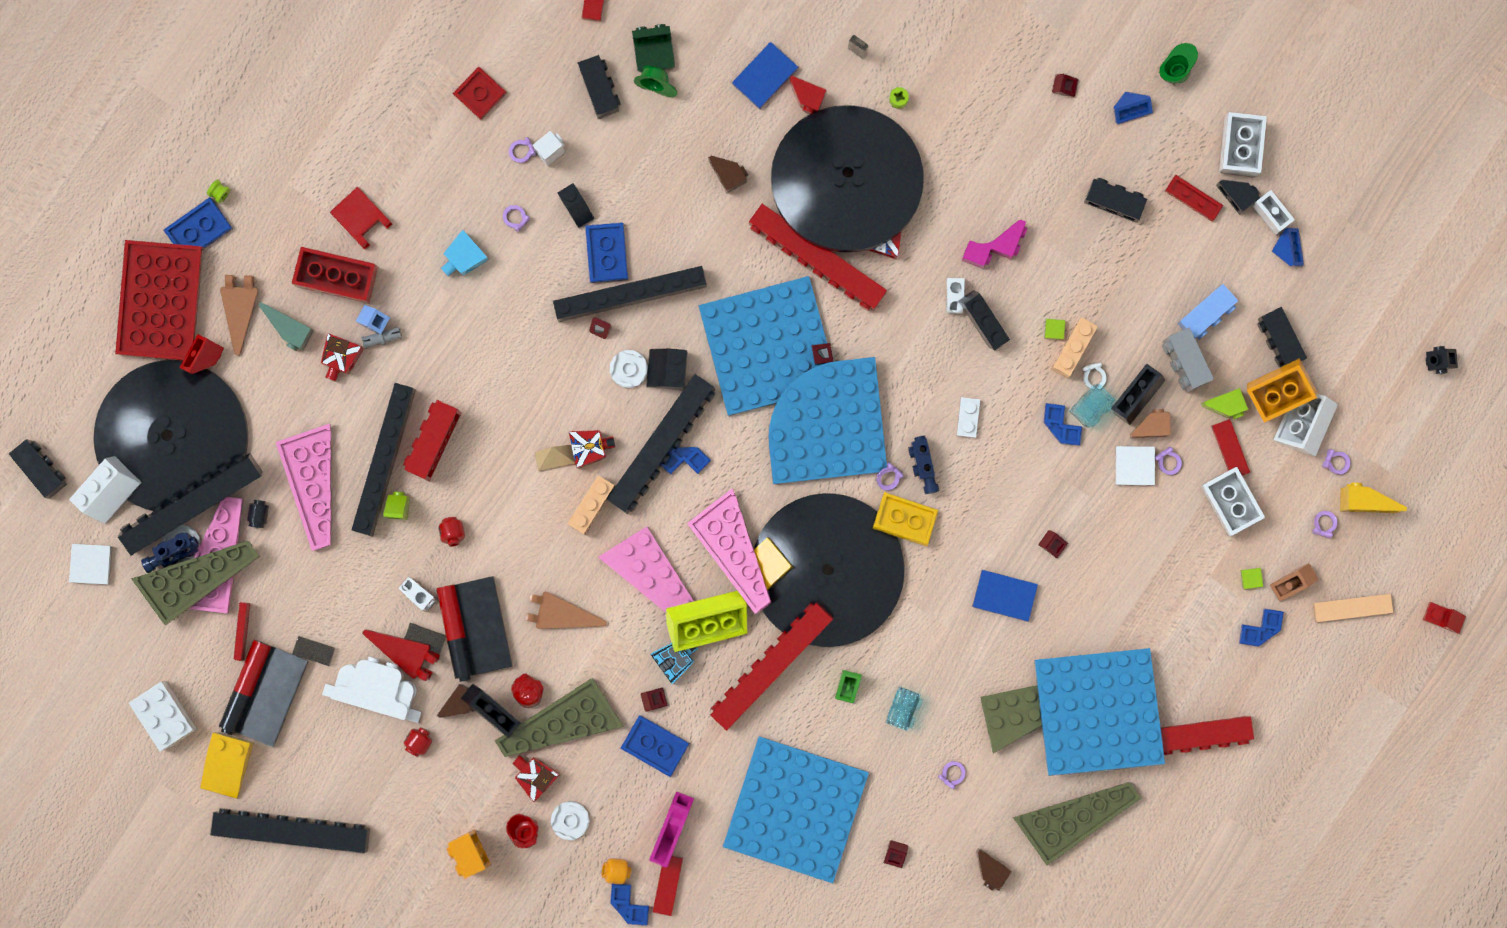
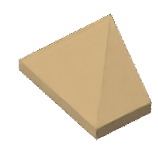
[535,445,575,471]

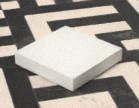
[1115,446,1155,485]
[69,544,112,584]

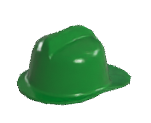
[1159,43,1198,85]
[634,65,678,97]

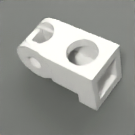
[946,278,965,314]
[399,576,437,612]

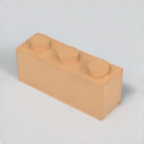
[1051,317,1098,379]
[568,475,615,535]

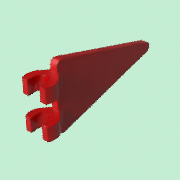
[362,629,441,681]

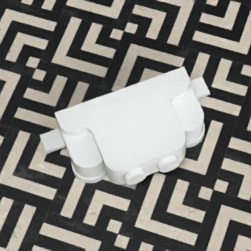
[322,656,422,723]

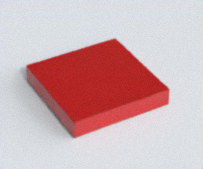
[453,66,506,120]

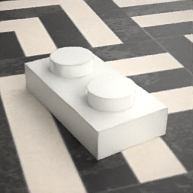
[956,397,980,438]

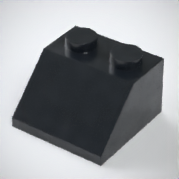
[646,348,688,390]

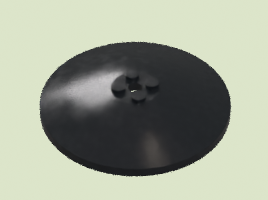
[771,105,924,253]
[94,360,248,511]
[754,493,904,647]

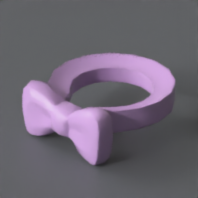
[509,137,536,163]
[503,205,530,232]
[1155,447,1182,475]
[1322,449,1350,474]
[876,462,904,490]
[1312,511,1337,539]
[938,761,965,789]

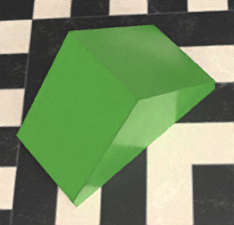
[835,670,862,704]

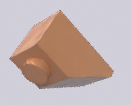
[1130,409,1171,438]
[1270,563,1319,601]

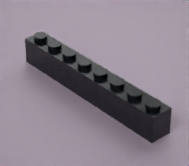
[553,266,707,322]
[607,374,716,514]
[351,383,416,537]
[118,453,263,556]
[210,808,370,853]

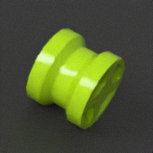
[889,87,909,109]
[207,179,230,204]

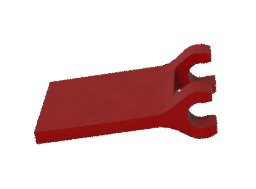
[330,187,393,250]

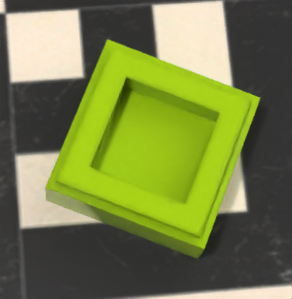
[1044,319,1065,340]
[1240,568,1263,589]

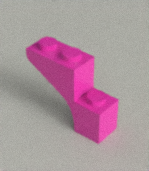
[961,220,1028,269]
[649,791,694,868]

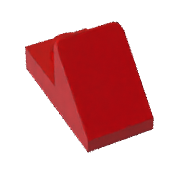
[1423,602,1466,634]

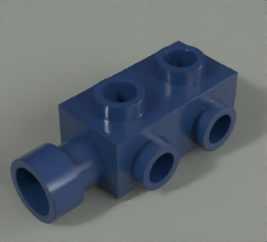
[908,435,940,495]
[141,532,199,573]

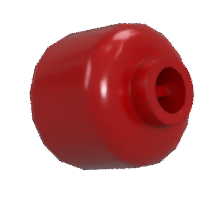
[438,517,465,547]
[404,727,432,757]

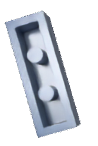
[1177,284,1238,340]

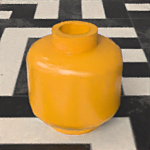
[602,858,631,885]

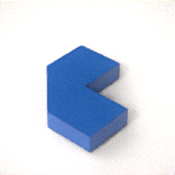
[1043,403,1082,446]
[661,447,711,474]
[1239,609,1284,647]
[610,884,649,926]

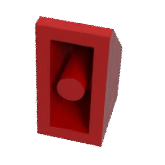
[790,75,827,114]
[179,334,224,374]

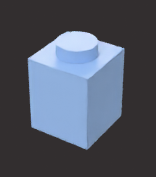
[356,305,390,334]

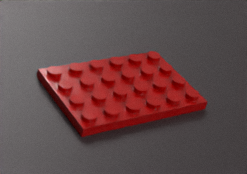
[115,240,203,360]

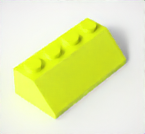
[666,590,747,652]

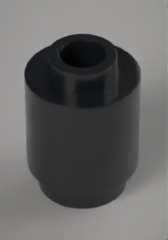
[247,500,269,528]

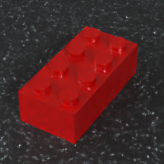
[291,247,378,304]
[403,400,462,482]

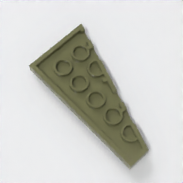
[131,541,260,625]
[495,678,624,757]
[980,685,1042,754]
[1013,782,1141,865]

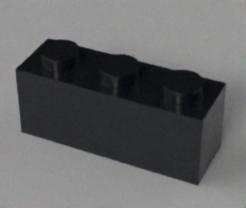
[577,55,621,119]
[1084,178,1147,223]
[958,290,1010,351]
[1257,307,1307,367]
[1111,363,1165,425]
[9,439,67,499]
[460,684,520,738]

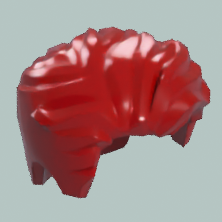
[511,673,544,708]
[506,814,539,848]

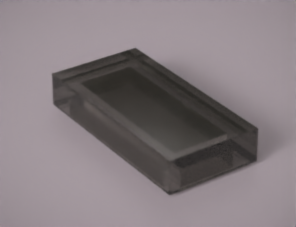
[848,35,869,59]
[404,622,446,654]
[292,636,335,666]

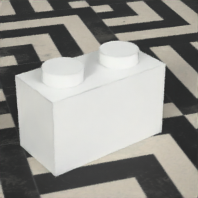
[533,131,565,167]
[1252,190,1295,235]

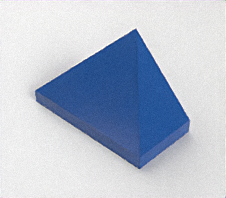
[1113,92,1153,124]
[1272,228,1304,266]

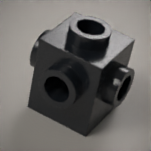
[1426,346,1458,374]

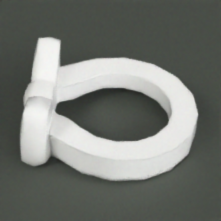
[1082,362,1106,389]

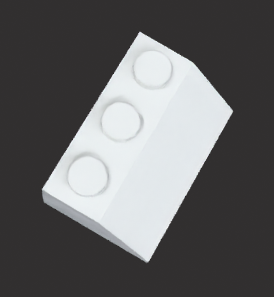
[1273,394,1338,457]
[69,456,142,524]

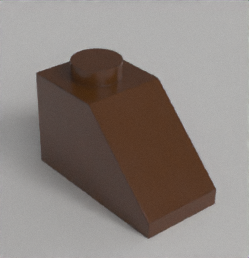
[708,155,748,193]
[437,684,474,718]
[976,848,1012,891]

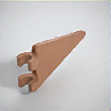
[220,275,258,356]
[525,592,607,629]

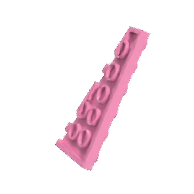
[275,424,331,551]
[687,488,772,614]
[189,497,243,614]
[598,526,694,613]

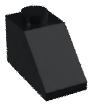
[1216,180,1260,215]
[557,183,595,229]

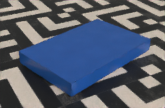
[732,42,798,109]
[163,197,233,249]
[585,222,628,283]
[972,570,1038,622]
[620,715,690,777]

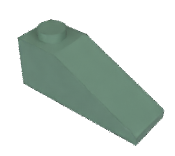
[259,302,314,351]

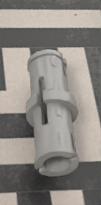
[361,327,402,349]

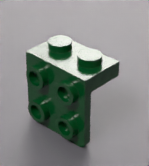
[632,24,675,73]

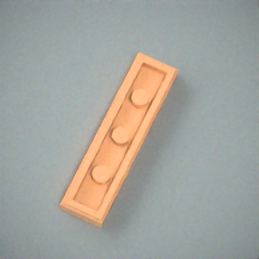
[1313,594,1393,622]

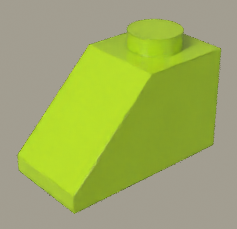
[1201,388,1248,419]
[383,492,410,520]

